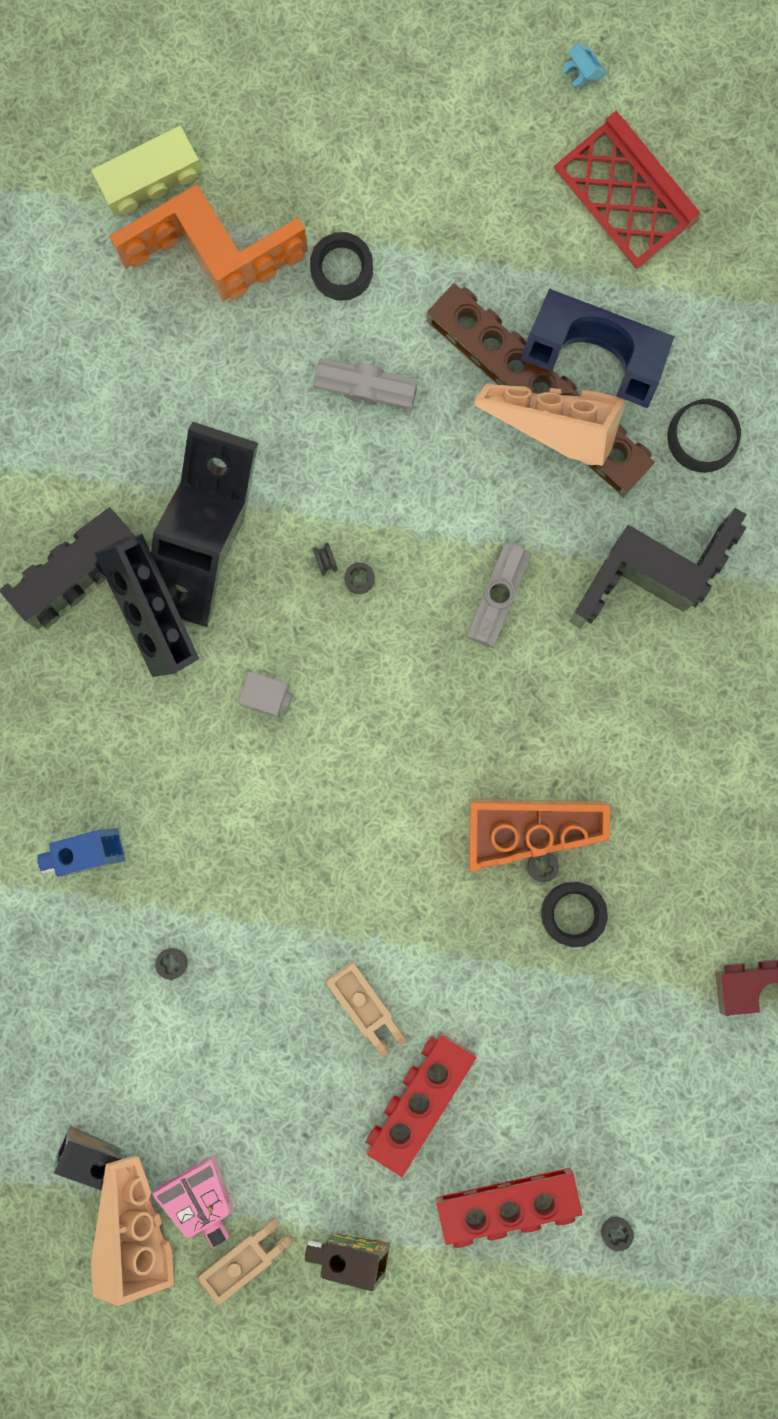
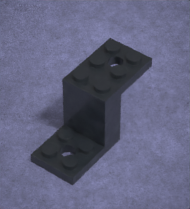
[151,421,258,627]
[569,508,747,628]

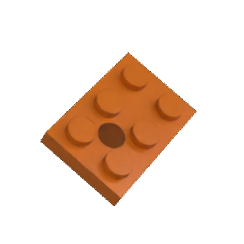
[109,184,308,301]

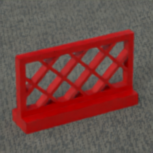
[554,110,700,269]

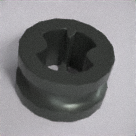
[312,542,338,576]
[344,562,375,594]
[527,853,559,882]
[155,948,188,980]
[601,1217,634,1252]

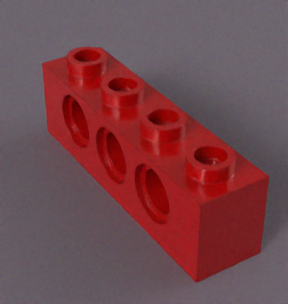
[365,1032,477,1177]
[436,1168,583,1248]

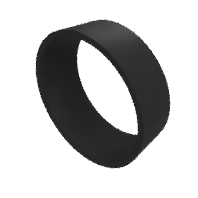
[667,399,741,473]

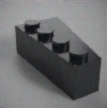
[0,507,135,630]

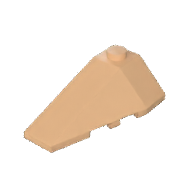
[475,384,626,466]
[91,1156,174,1306]

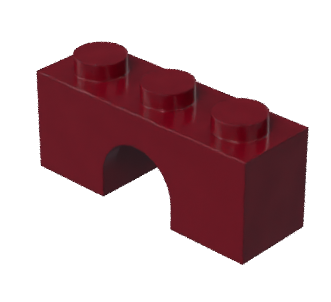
[715,960,778,1016]

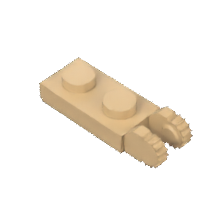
[325,961,407,1058]
[196,1217,293,1306]

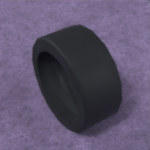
[310,232,373,301]
[541,882,608,948]

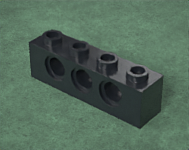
[94,534,200,677]

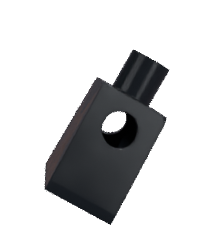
[54,1126,121,1190]

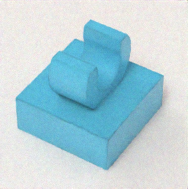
[562,43,607,87]

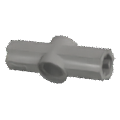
[314,358,418,410]
[466,542,532,648]

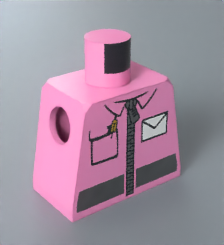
[153,1155,233,1247]

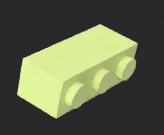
[91,125,202,216]

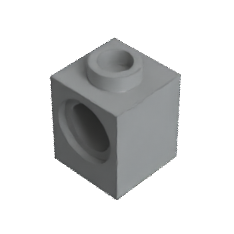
[238,671,293,718]

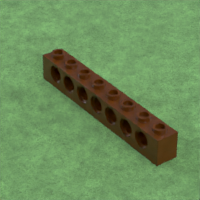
[426,283,655,498]

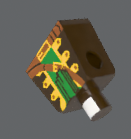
[305,1234,390,1291]

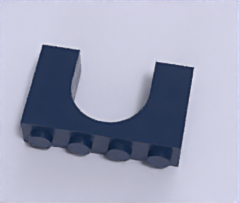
[520,288,675,408]

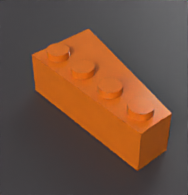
[468,799,610,872]

